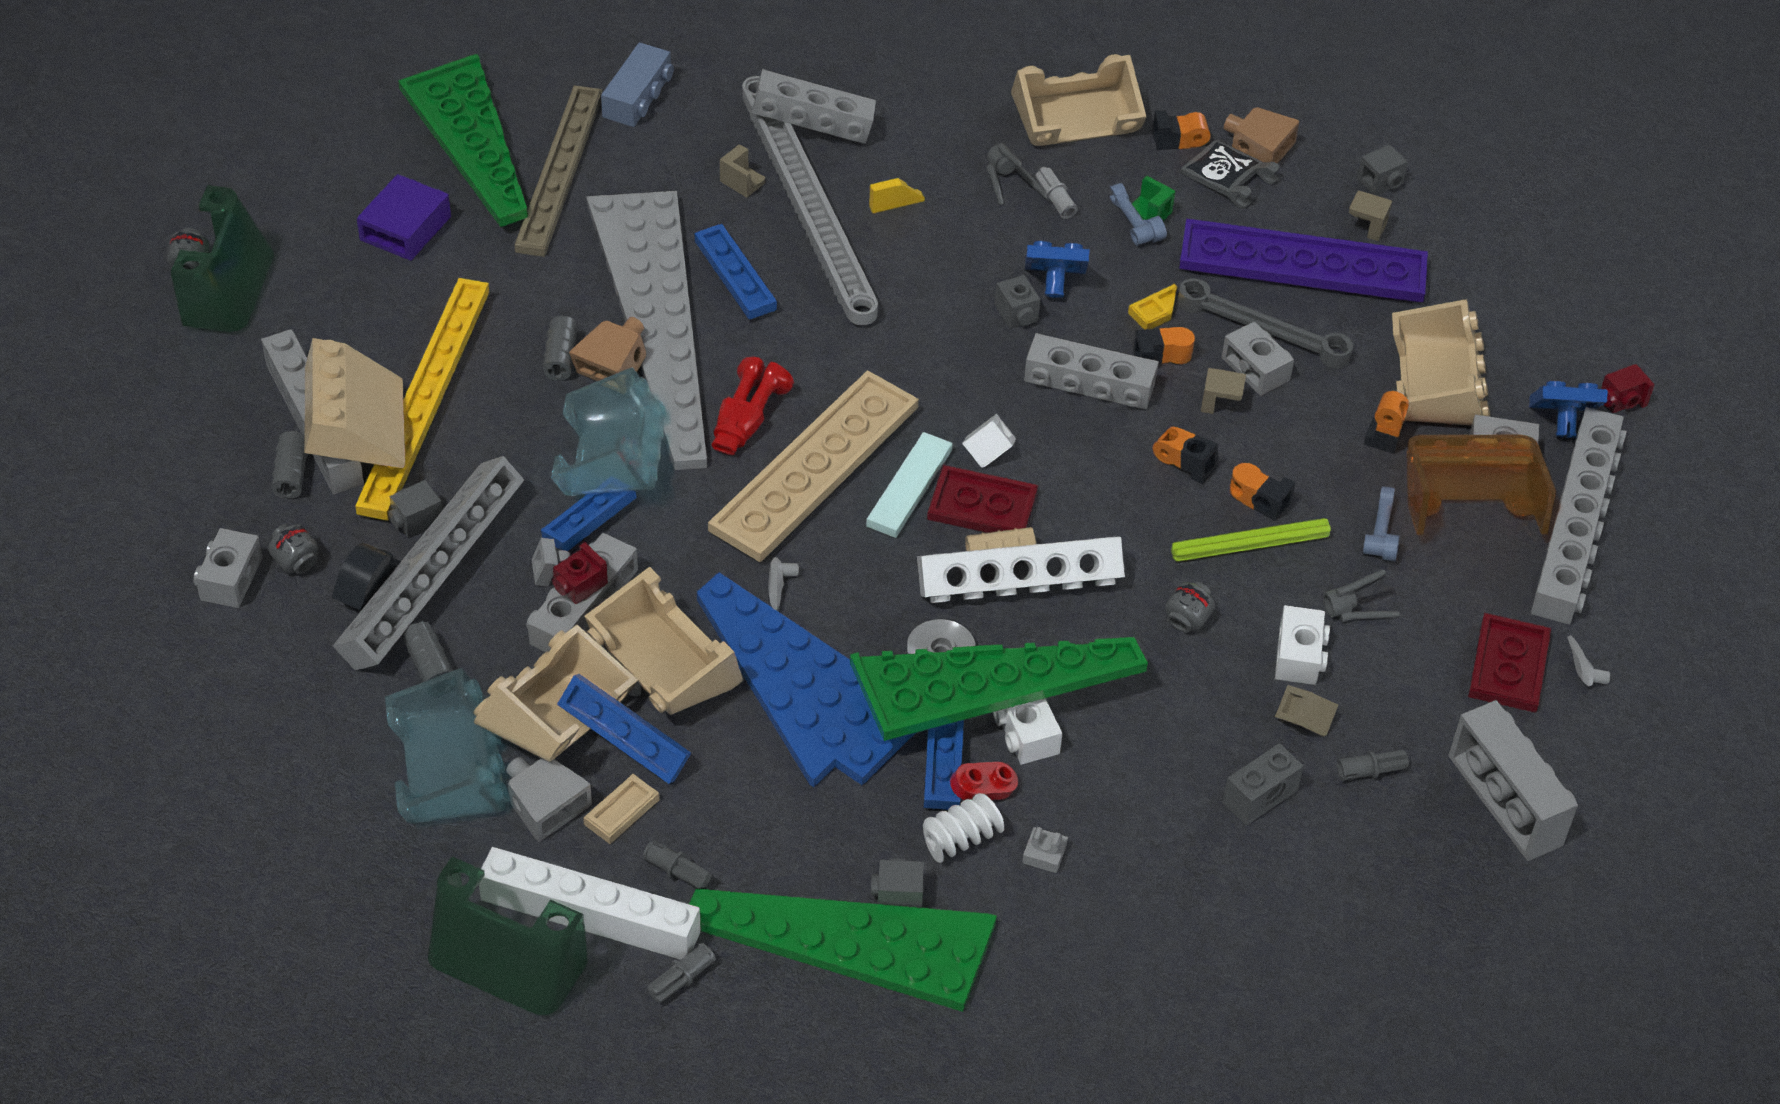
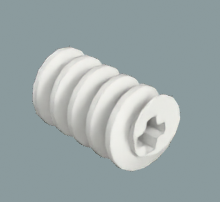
[923,793,1004,863]

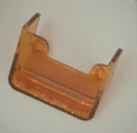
[1407,434,1556,535]

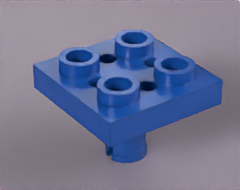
[1025,241,1090,298]
[1529,381,1608,438]

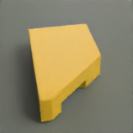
[869,178,925,213]
[1128,284,1177,330]

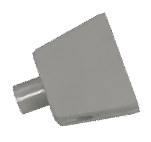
[507,757,592,842]

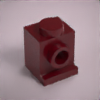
[1601,364,1655,413]
[552,542,608,604]

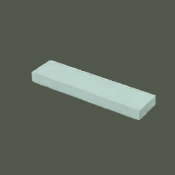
[866,432,953,538]

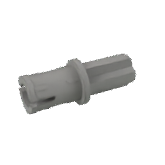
[1035,167,1078,219]

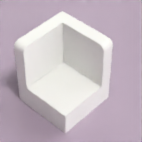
[962,414,1016,467]

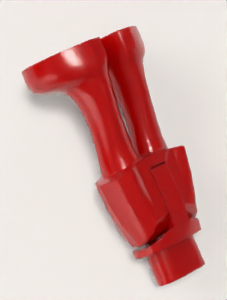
[711,356,794,455]

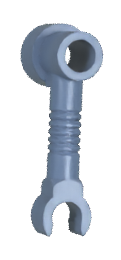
[1109,183,1167,246]
[1363,486,1400,562]

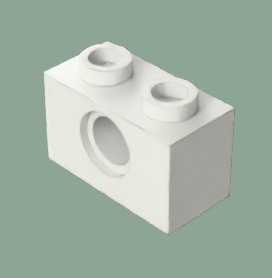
[1275,605,1330,685]
[993,698,1062,765]

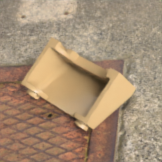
[585,567,743,715]

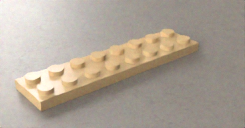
[708,370,919,563]

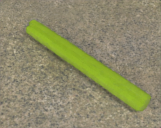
[1171,518,1331,562]

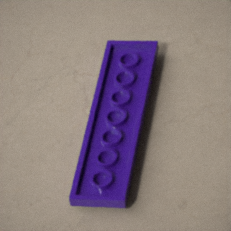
[1179,218,1428,302]

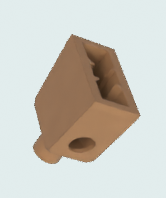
[1224,107,1300,164]
[569,317,646,392]

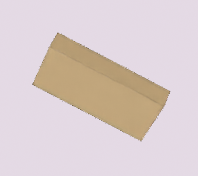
[584,774,659,844]

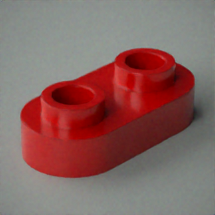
[950,762,1018,800]

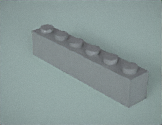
[261,329,364,495]

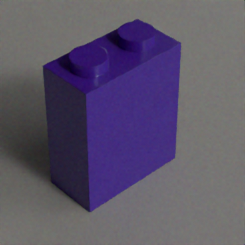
[357,174,451,261]

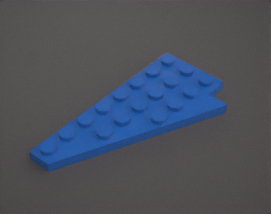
[697,572,917,787]

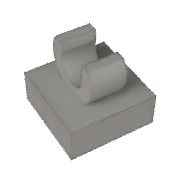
[531,538,570,586]
[1022,827,1068,873]

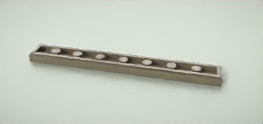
[515,85,603,257]

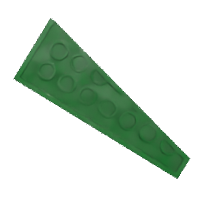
[398,54,528,227]
[850,637,1148,741]
[689,889,997,1012]

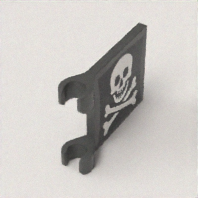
[1180,139,1280,209]

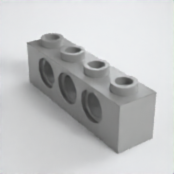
[752,69,876,144]
[1024,333,1159,410]
[526,533,638,652]

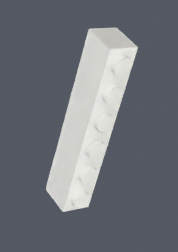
[478,847,700,960]

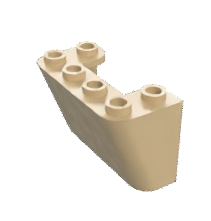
[1011,54,1147,146]
[1392,299,1491,426]
[473,625,638,762]

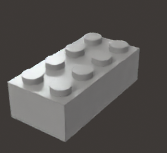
[1449,700,1578,861]

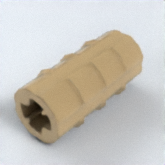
[965,527,1036,565]

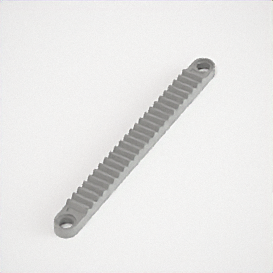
[742,76,878,325]

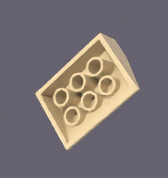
[304,338,405,468]

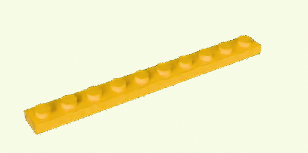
[355,278,490,520]

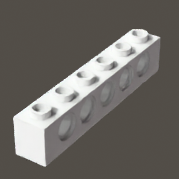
[917,537,1125,603]

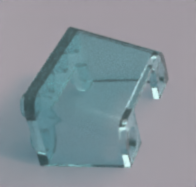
[551,367,667,496]
[385,668,509,824]

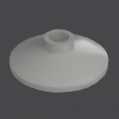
[907,619,975,654]

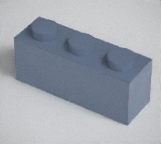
[601,42,674,127]

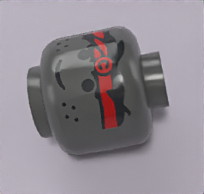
[167,228,210,276]
[268,524,319,575]
[1165,582,1215,633]

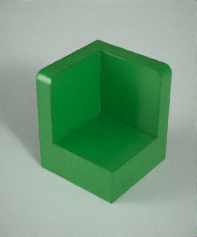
[1132,176,1175,221]

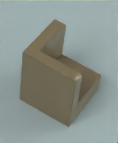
[720,144,765,198]
[1349,190,1392,241]
[1201,368,1246,414]
[1275,685,1338,736]

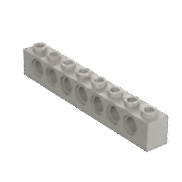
[1531,407,1627,625]
[333,456,524,670]

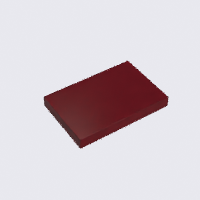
[927,465,1038,533]
[1468,613,1551,713]

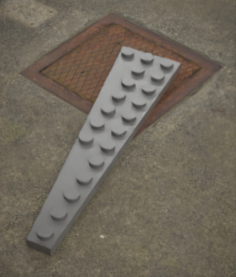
[586,191,707,470]

